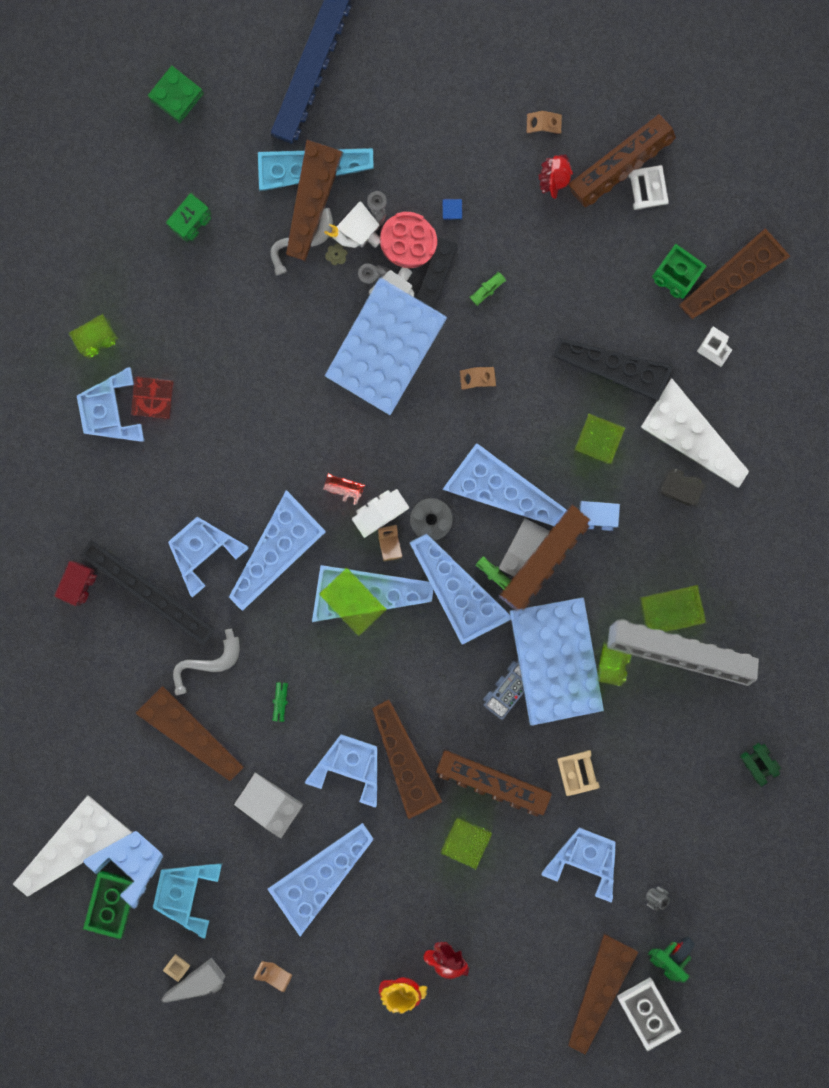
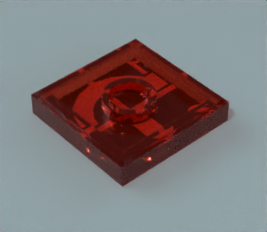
[131,377,174,419]

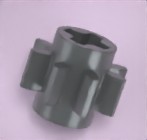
[646,886,670,912]

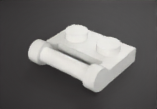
[628,165,668,210]

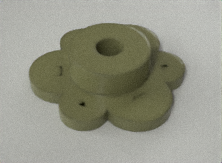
[325,243,347,265]

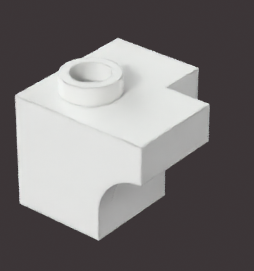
[697,327,732,367]

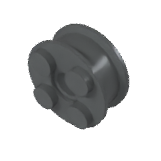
[410,498,452,540]

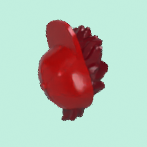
[538,154,573,199]
[423,942,470,979]

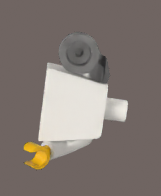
[324,191,387,248]
[358,264,414,297]

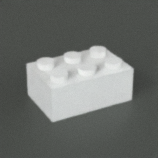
[617,977,681,1051]

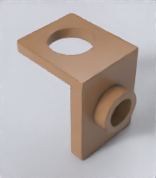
[527,111,562,134]
[460,367,496,390]
[378,525,402,561]
[254,961,292,992]

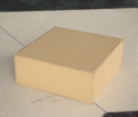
[163,954,190,982]

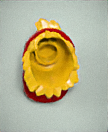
[379,977,427,1013]

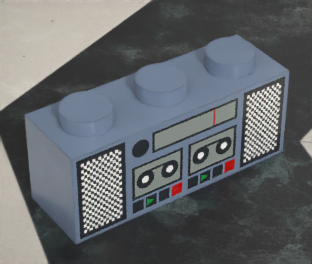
[483,660,524,720]

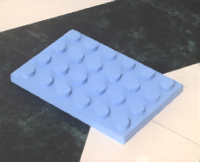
[325,278,447,415]
[510,598,604,725]

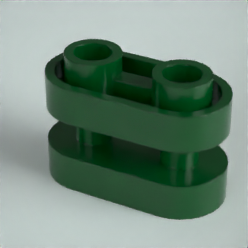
[740,743,781,787]

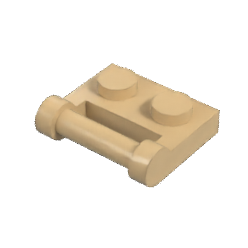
[557,750,600,796]

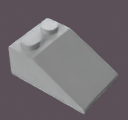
[498,518,550,577]
[234,772,303,838]
[162,958,225,1002]

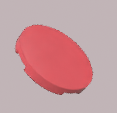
[380,212,437,268]

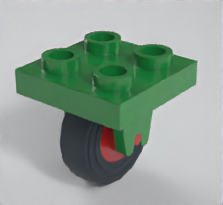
[648,937,695,982]

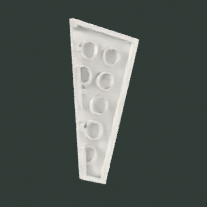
[641,378,749,488]
[13,795,132,897]

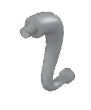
[271,207,333,276]
[173,628,240,695]

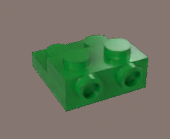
[652,244,706,299]

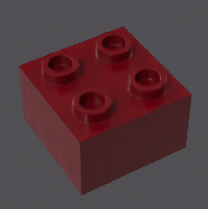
[54,561,97,606]

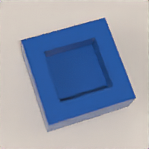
[443,199,462,220]

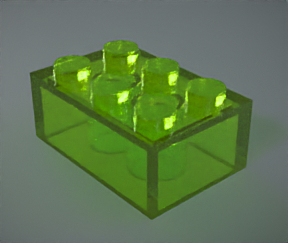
[319,567,387,636]
[639,585,706,632]

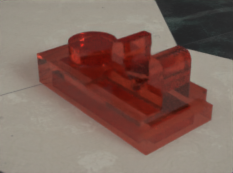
[323,474,365,505]

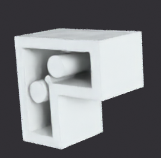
[352,489,409,538]

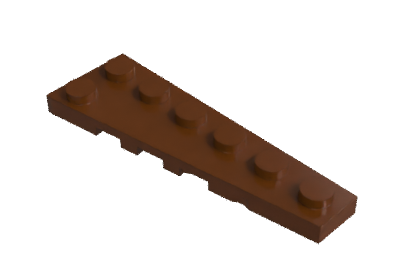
[286,140,344,261]
[679,228,790,320]
[136,686,244,781]
[372,699,442,819]
[568,934,638,1055]

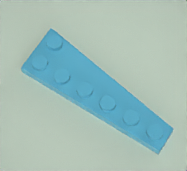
[258,148,373,191]

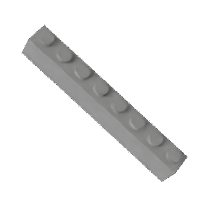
[608,620,759,686]

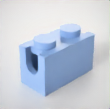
[579,501,620,531]

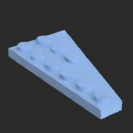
[442,443,567,526]
[229,490,326,611]
[410,534,511,644]
[312,565,433,622]
[268,823,374,936]

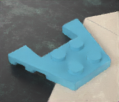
[153,864,222,938]

